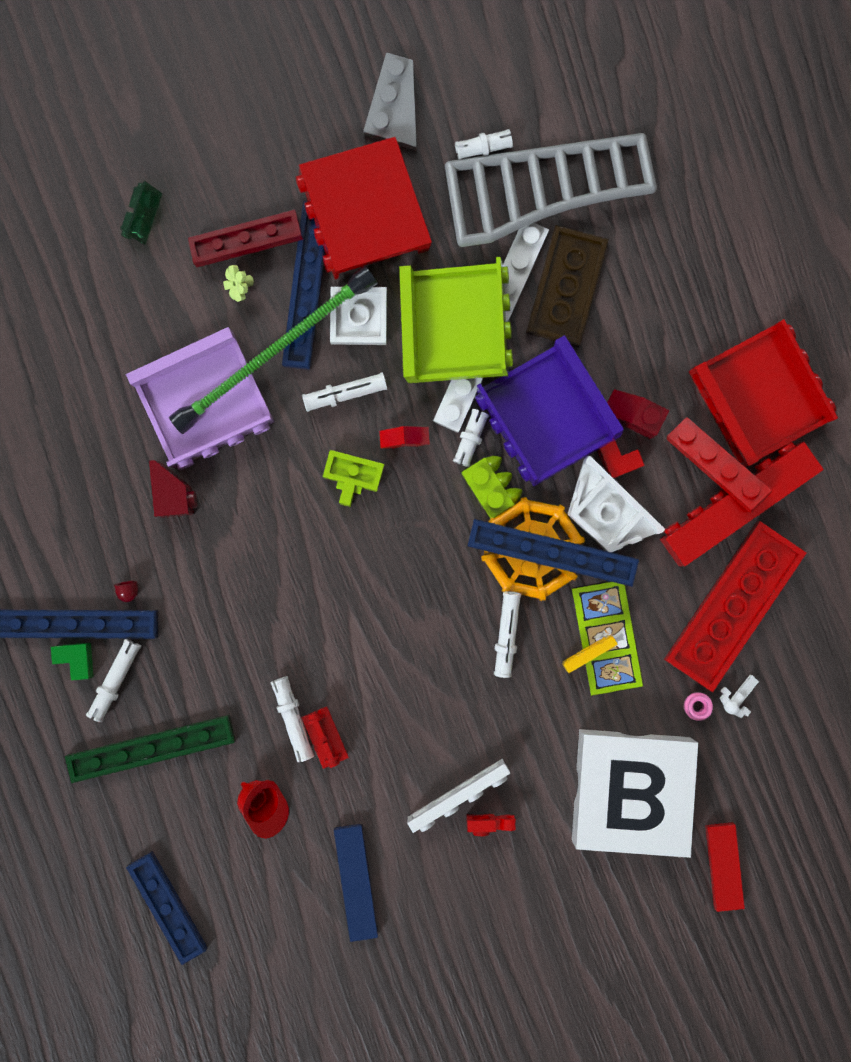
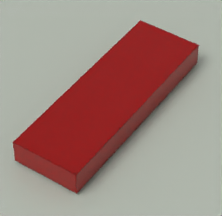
[705,822,745,912]

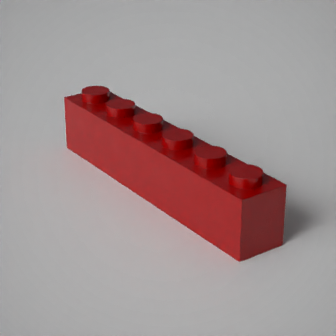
[660,442,824,567]

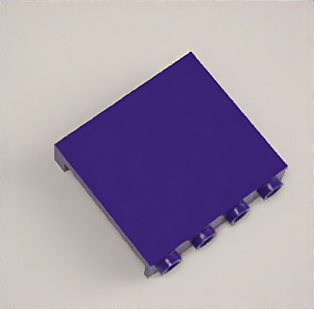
[475,335,624,487]

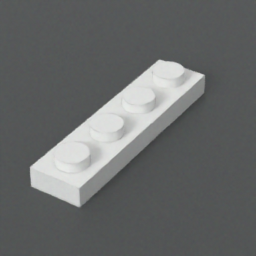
[407,759,510,833]

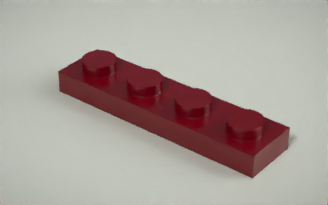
[188,210,303,268]

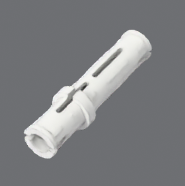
[302,372,387,412]
[494,591,521,678]
[86,639,141,722]
[270,676,314,762]

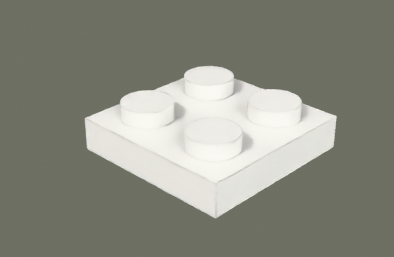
[330,287,387,345]

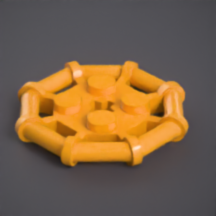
[481,497,585,601]

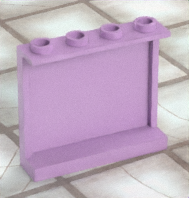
[126,327,274,470]

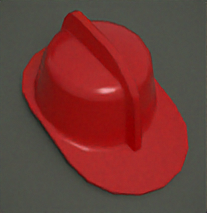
[237,780,289,839]

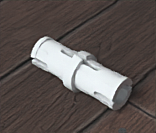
[455,129,513,159]
[453,409,489,467]

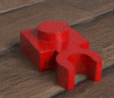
[466,814,516,836]

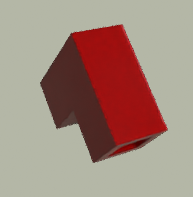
[379,426,430,448]
[597,440,645,478]

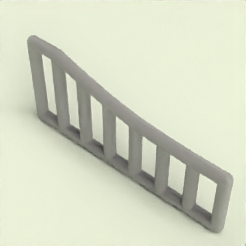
[445,133,657,247]

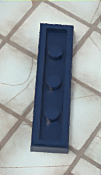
[334,824,378,942]
[126,851,208,965]

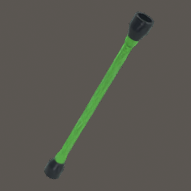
[169,265,378,434]

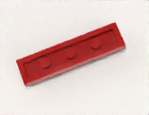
[667,417,772,514]

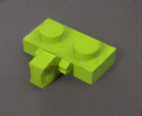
[323,450,384,507]

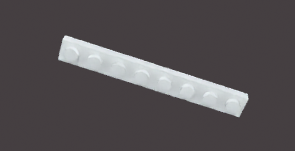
[433,223,549,433]

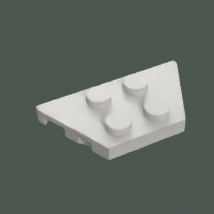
[568,456,665,552]

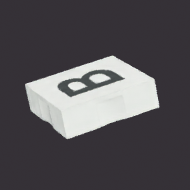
[572,729,698,858]

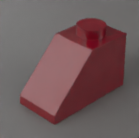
[607,389,670,439]
[149,460,197,518]

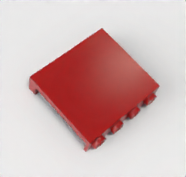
[295,137,432,279]
[688,319,838,467]

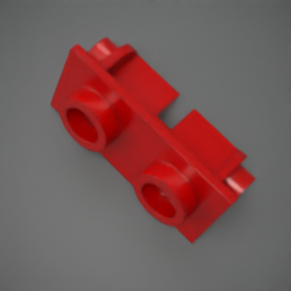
[301,706,349,769]

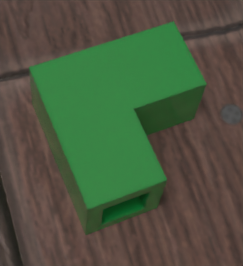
[51,643,94,680]

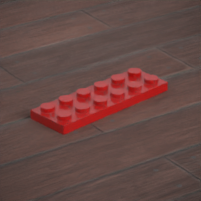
[664,521,807,692]

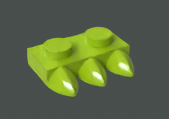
[461,456,522,519]

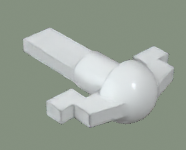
[720,675,759,718]

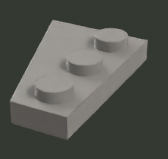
[363,53,417,151]

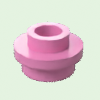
[684,692,713,721]

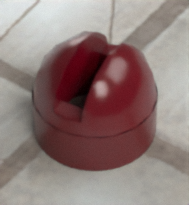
[114,580,138,602]

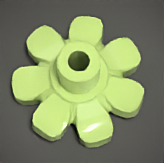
[223,265,254,302]

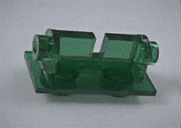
[120,181,162,245]

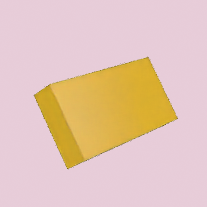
[562,635,618,673]

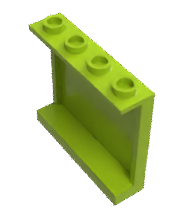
[399,257,513,383]

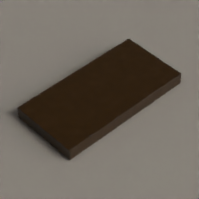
[526,225,609,347]

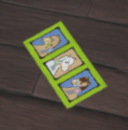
[572,582,643,696]

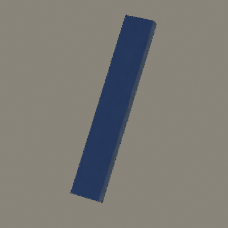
[282,201,325,370]
[467,519,639,587]
[0,609,158,639]

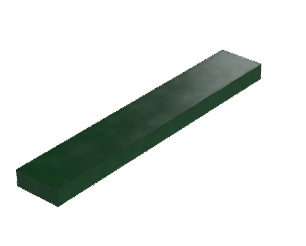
[65,714,236,783]

